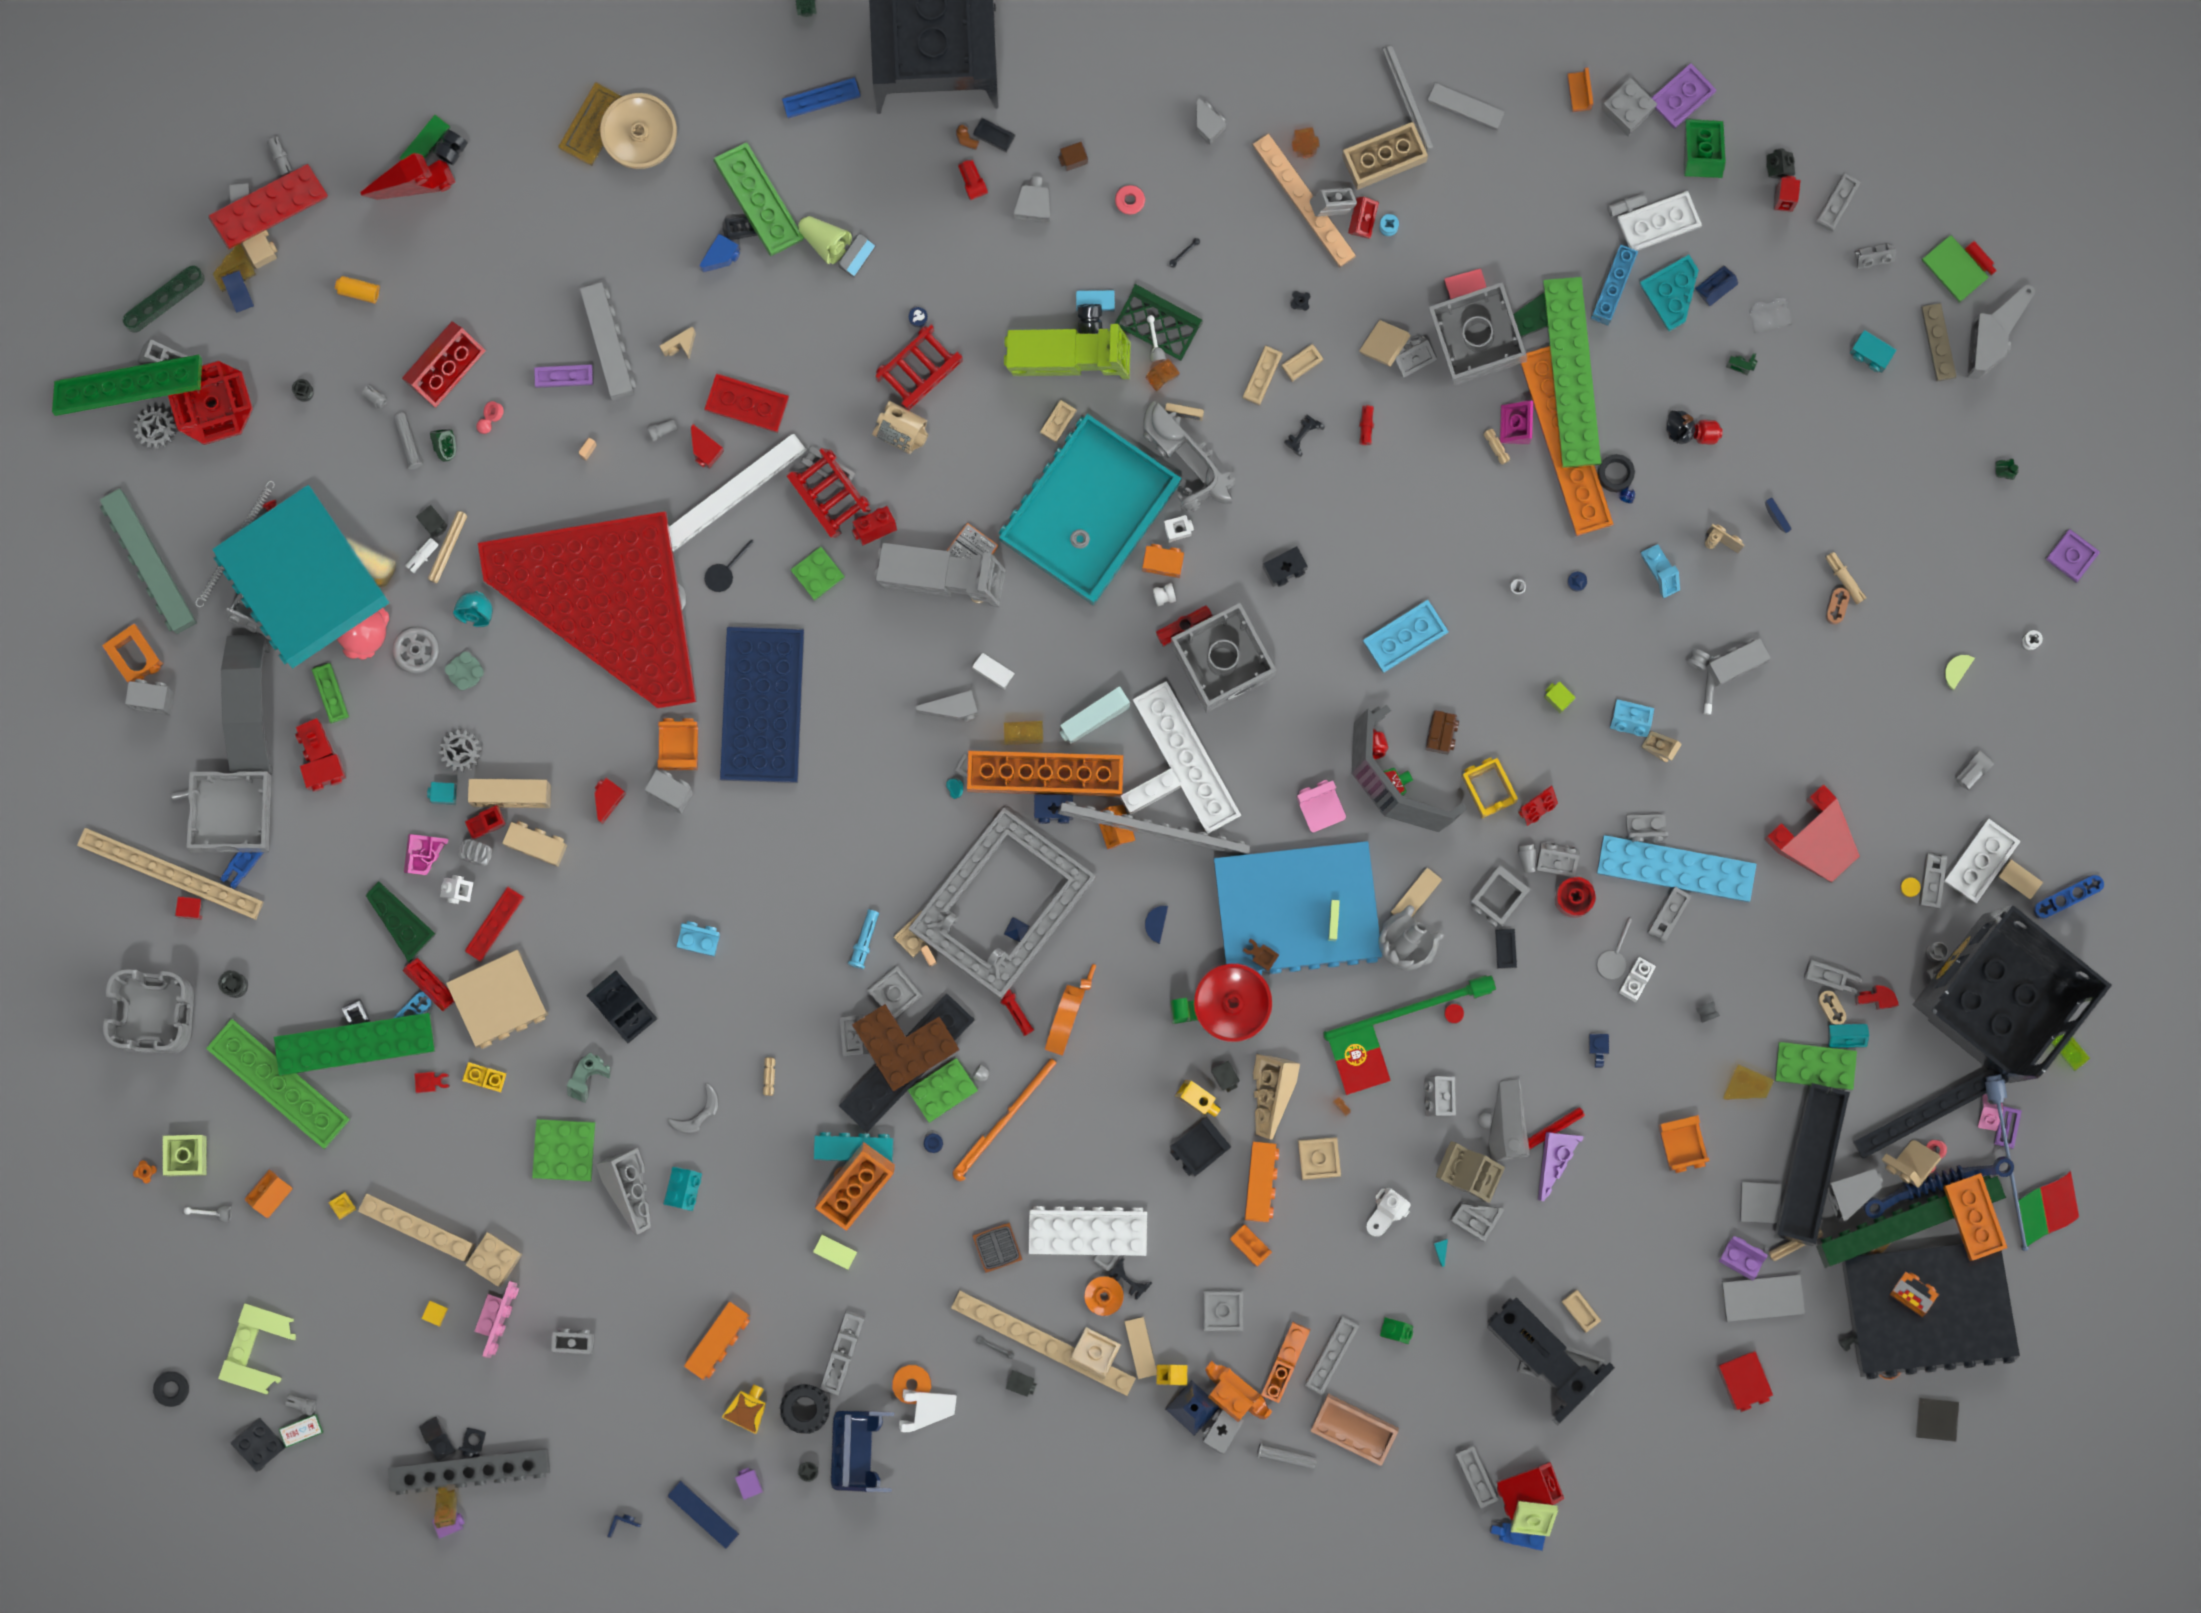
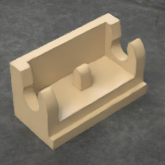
[1998,859,2043,900]

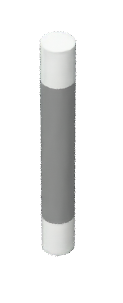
[1703,657,1714,715]

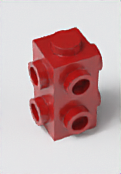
[851,506,897,546]

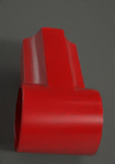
[958,160,988,201]

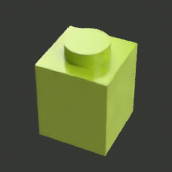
[1544,681,1576,714]

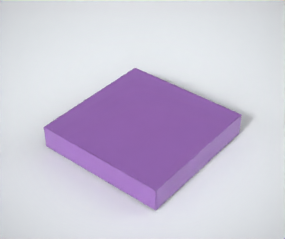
[2046,529,2100,583]

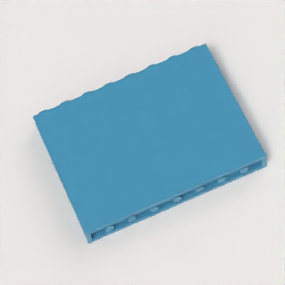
[1214,841,1382,975]

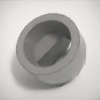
[1511,578,1526,594]
[972,1064,989,1081]
[1478,1113,1492,1129]

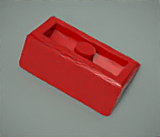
[1348,196,1379,239]

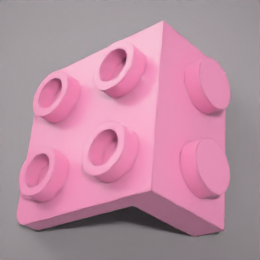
[1296,780,1346,833]

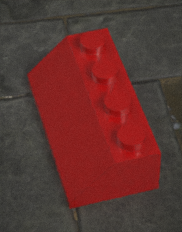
[402,321,486,408]

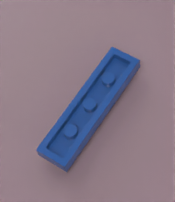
[782,78,860,119]

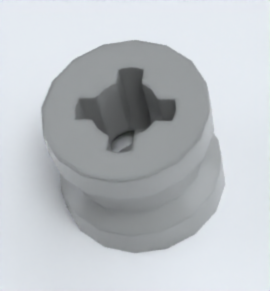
[1687,649,1710,671]

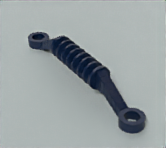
[1863,1156,2014,1218]

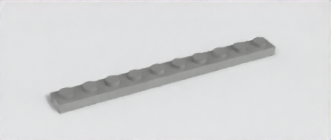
[1058,801,1250,855]

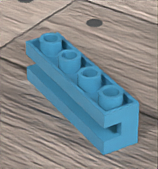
[1591,245,1638,326]

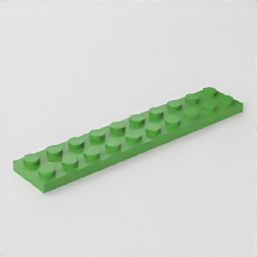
[1543,277,1601,468]

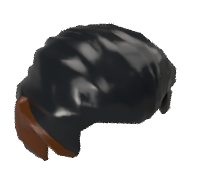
[1666,410,1696,444]

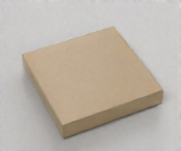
[1359,320,1411,366]
[1298,1137,1341,1180]
[1069,1327,1121,1379]

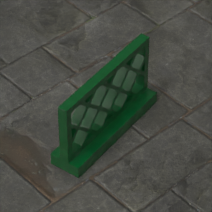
[1115,284,1203,361]

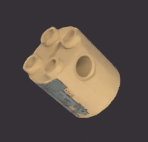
[872,401,929,454]

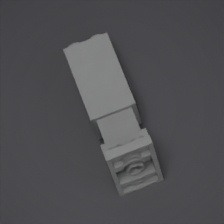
[875,543,1006,607]

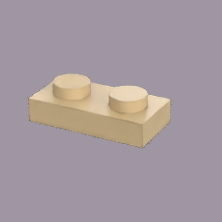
[1040,400,1077,443]

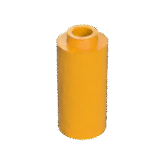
[335,276,380,304]

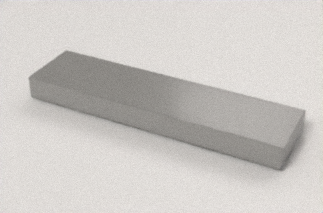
[1427,83,1505,130]
[1305,1317,1359,1395]

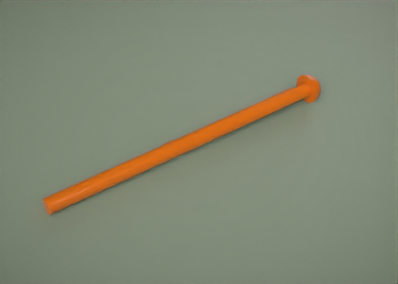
[952,1058,1057,1181]

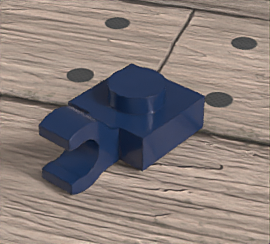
[1589,1034,1609,1068]

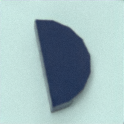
[1765,497,1792,533]
[1145,906,1168,944]

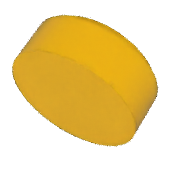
[1900,878,1921,897]

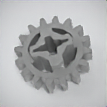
[133,407,177,450]
[439,730,482,772]

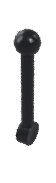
[1169,238,1200,268]

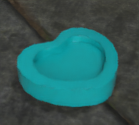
[946,778,964,799]

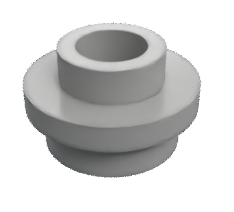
[1070,530,1090,548]

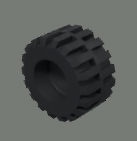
[780,1384,830,1434]

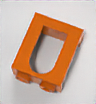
[102,624,163,684]

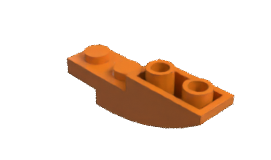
[1261,1321,1311,1403]

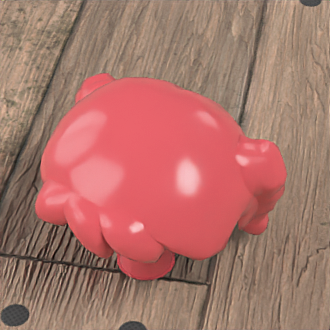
[337,608,389,660]

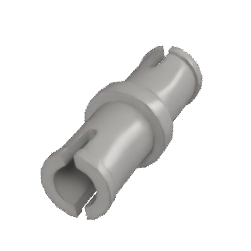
[267,137,293,177]
[1607,193,1647,217]

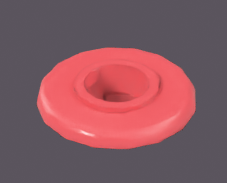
[1115,185,1145,215]

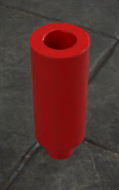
[1964,241,1997,276]

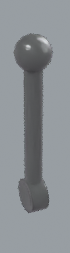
[977,1337,1014,1359]

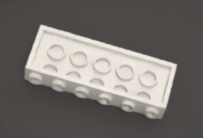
[1029,1206,1147,1256]

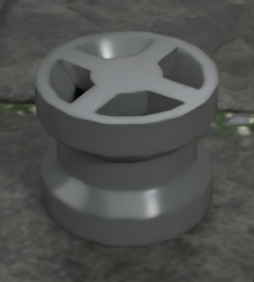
[1696,1001,1720,1023]

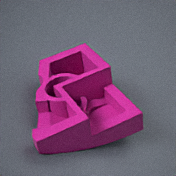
[404,834,448,875]

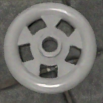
[393,627,439,673]

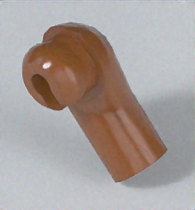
[956,125,979,150]

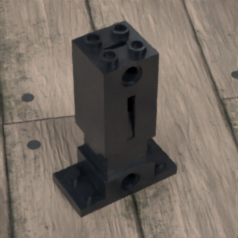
[1487,1297,1615,1426]

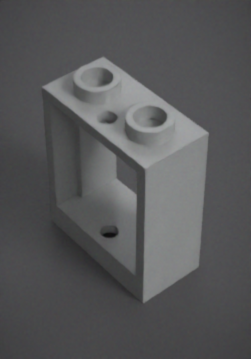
[1470,865,1530,927]

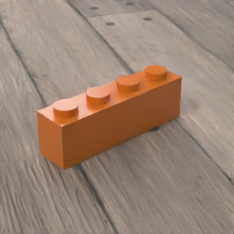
[1245,1142,1279,1223]
[684,1301,750,1380]

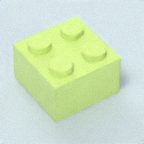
[163,1135,207,1177]

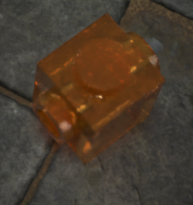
[1291,127,1320,159]

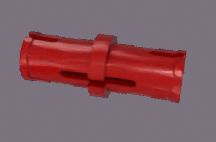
[1359,405,1374,445]

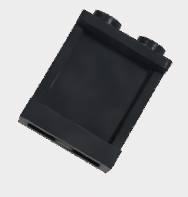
[1170,1117,1231,1178]

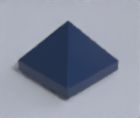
[1004,917,1030,943]

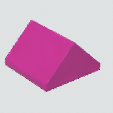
[1500,400,1533,444]

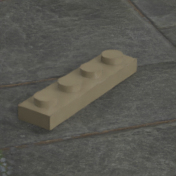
[1921,303,1957,382]

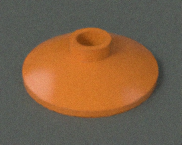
[1084,1276,1124,1316]

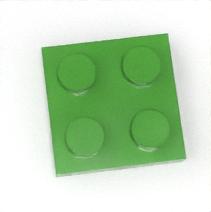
[791,547,845,601]

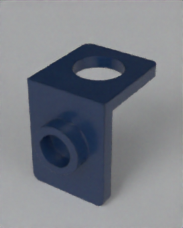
[607,1514,642,1538]

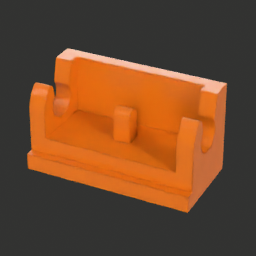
[1229,1224,1272,1267]

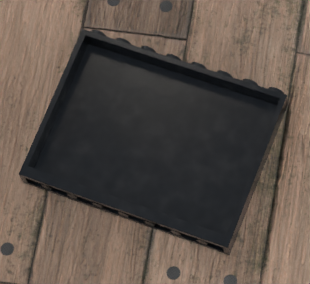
[1842,1244,2020,1379]

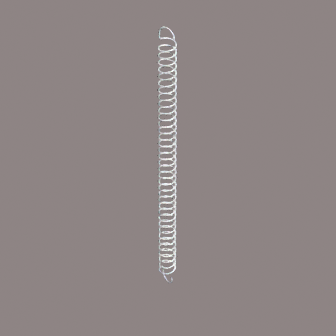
[196,481,275,607]

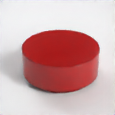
[1444,1004,1464,1024]

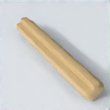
[428,511,467,583]

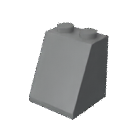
[1827,1169,1883,1223]

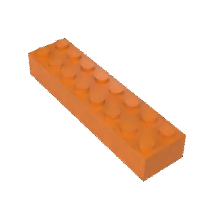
[967,751,1123,797]

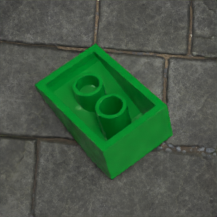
[1684,119,1726,178]

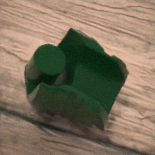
[1996,458,2019,480]

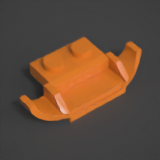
[1205,1361,1273,1422]

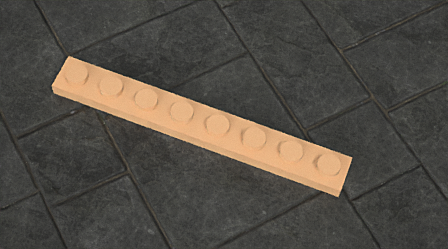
[1253,134,1356,267]

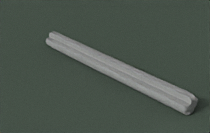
[1382,46,1433,151]

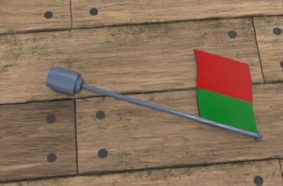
[1985,1074,2079,1251]

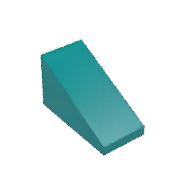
[1433,1239,1448,1267]

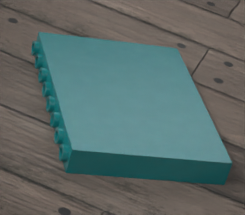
[998,414,1182,606]
[212,485,390,669]

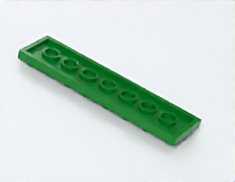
[52,355,202,416]
[274,1013,435,1076]

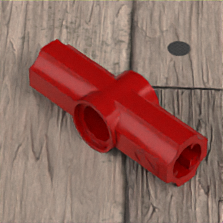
[1155,605,1213,647]

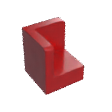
[175,897,202,920]

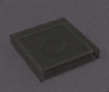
[1916,1398,1959,1442]

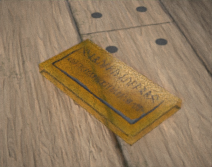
[558,82,622,166]

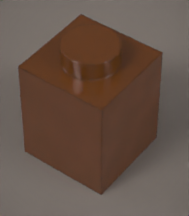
[1058,142,1088,171]

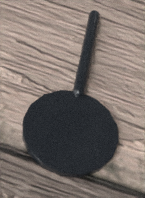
[704,540,753,592]

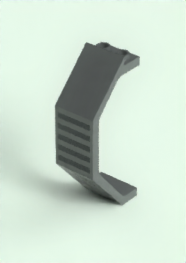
[1351,705,1467,832]

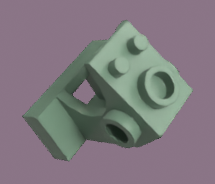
[567,1052,610,1103]

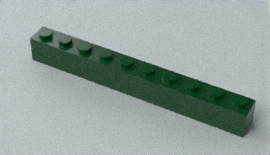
[1816,1175,2006,1268]

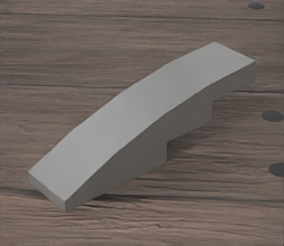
[820,1311,865,1395]

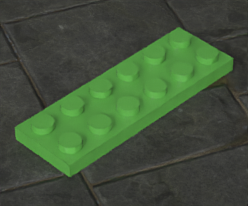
[713,142,804,257]

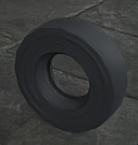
[153,1372,189,1407]

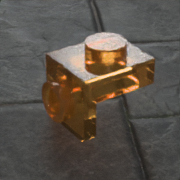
[1146,359,1180,391]

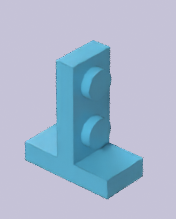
[1641,544,1680,598]

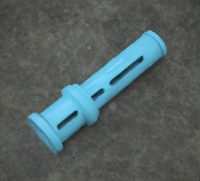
[848,909,880,969]

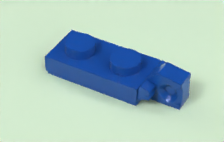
[1490,1523,1546,1551]

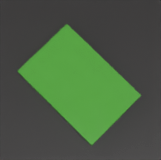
[1922,235,1989,303]

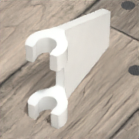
[899,1390,957,1432]

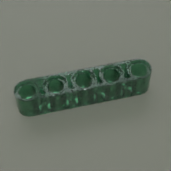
[123,266,205,333]

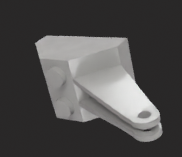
[1968,285,2035,379]

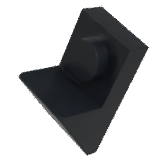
[419,1417,456,1461]

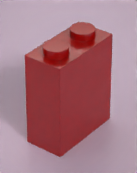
[1717,1351,1773,1412]

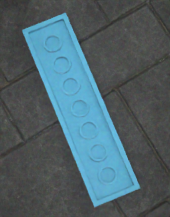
[1597,835,1757,902]

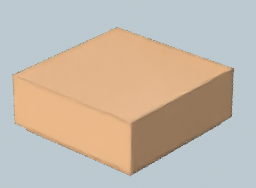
[579,438,597,461]
[921,945,937,967]

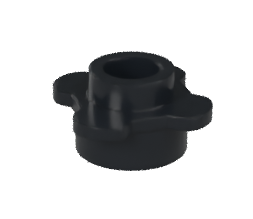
[1291,291,1311,311]

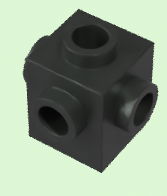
[1766,149,1795,179]

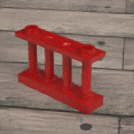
[875,324,963,410]
[787,448,871,538]

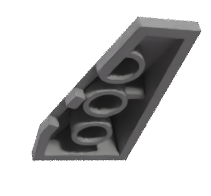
[596,1148,651,1235]

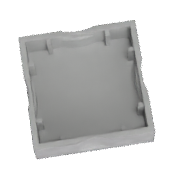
[187,772,271,853]

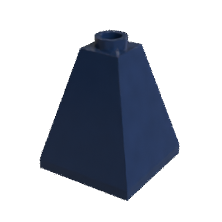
[1165,1380,1220,1436]

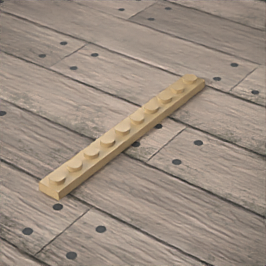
[77,828,264,920]
[951,1291,1136,1396]

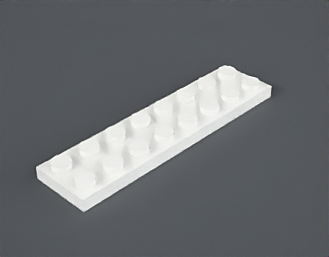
[1133,681,1241,834]

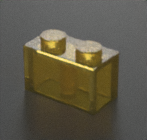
[1004,721,1043,745]

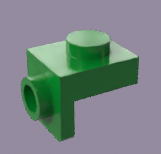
[1380,1317,1413,1344]

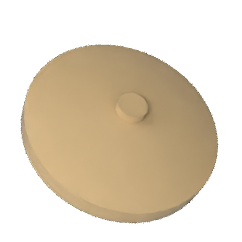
[600,93,677,169]

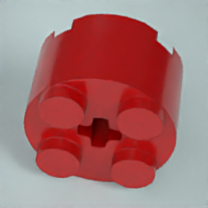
[1555,877,1596,918]

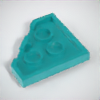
[1639,255,1699,332]

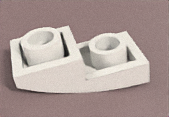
[1619,957,1656,1003]

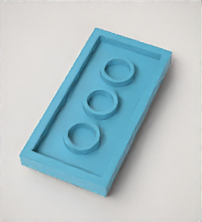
[1363,600,1449,673]

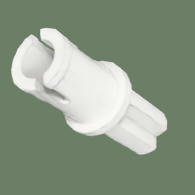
[405,538,438,573]

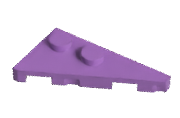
[1538,1132,1583,1201]

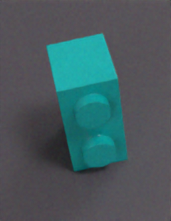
[1850,330,1897,373]

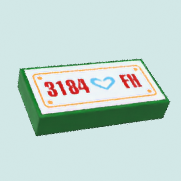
[279,1414,324,1448]

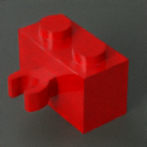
[295,718,334,762]

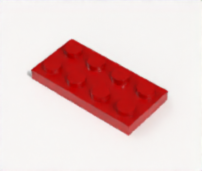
[704,373,789,433]

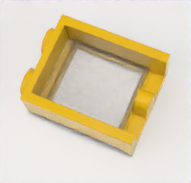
[1462,757,1518,819]

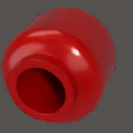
[1693,420,1723,445]
[1372,729,1389,759]

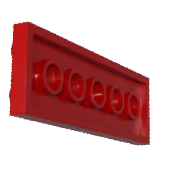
[208,164,328,250]

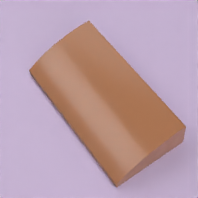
[1310,1394,1399,1466]

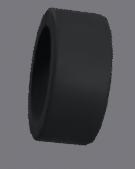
[1597,454,1635,493]

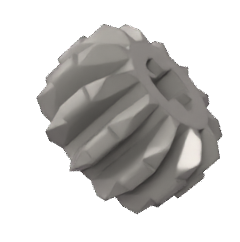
[458,839,492,866]

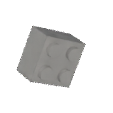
[1601,78,1657,136]
[125,679,175,715]
[645,769,693,814]

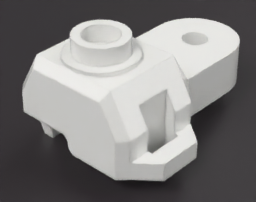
[1366,1188,1411,1237]

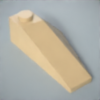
[1253,1054,1300,1139]

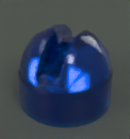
[1619,487,1635,504]

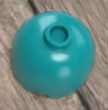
[453,591,493,627]

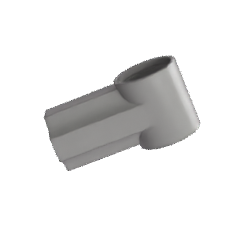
[1956,751,1994,790]

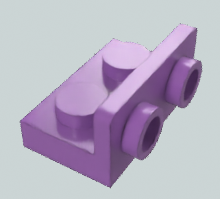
[1719,1236,1768,1281]

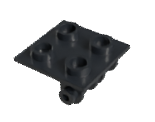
[230,1419,285,1472]

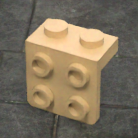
[1882,1140,1941,1188]

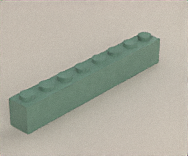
[100,489,197,634]

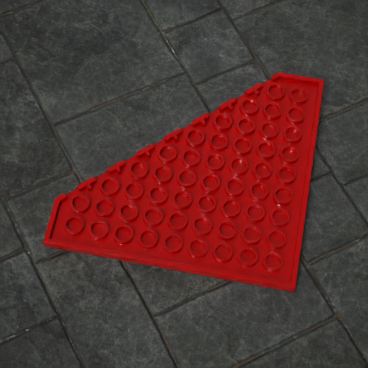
[478,511,697,708]

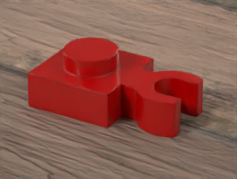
[414,1072,450,1093]

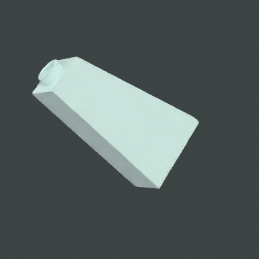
[1059,686,1130,744]

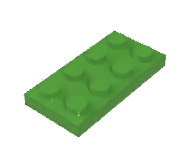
[1775,1042,1857,1090]

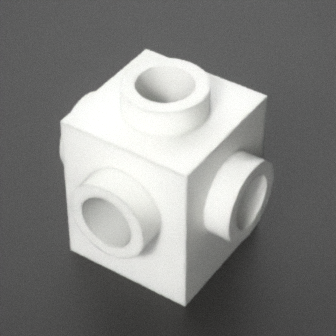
[440,875,473,904]

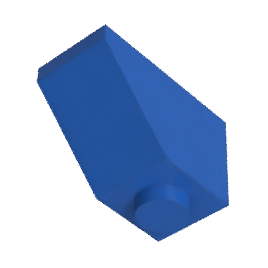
[699,234,740,272]

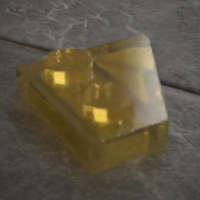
[213,244,256,292]
[1723,1064,1774,1100]

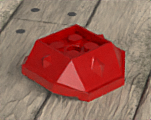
[168,361,253,445]

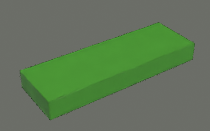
[312,663,349,724]

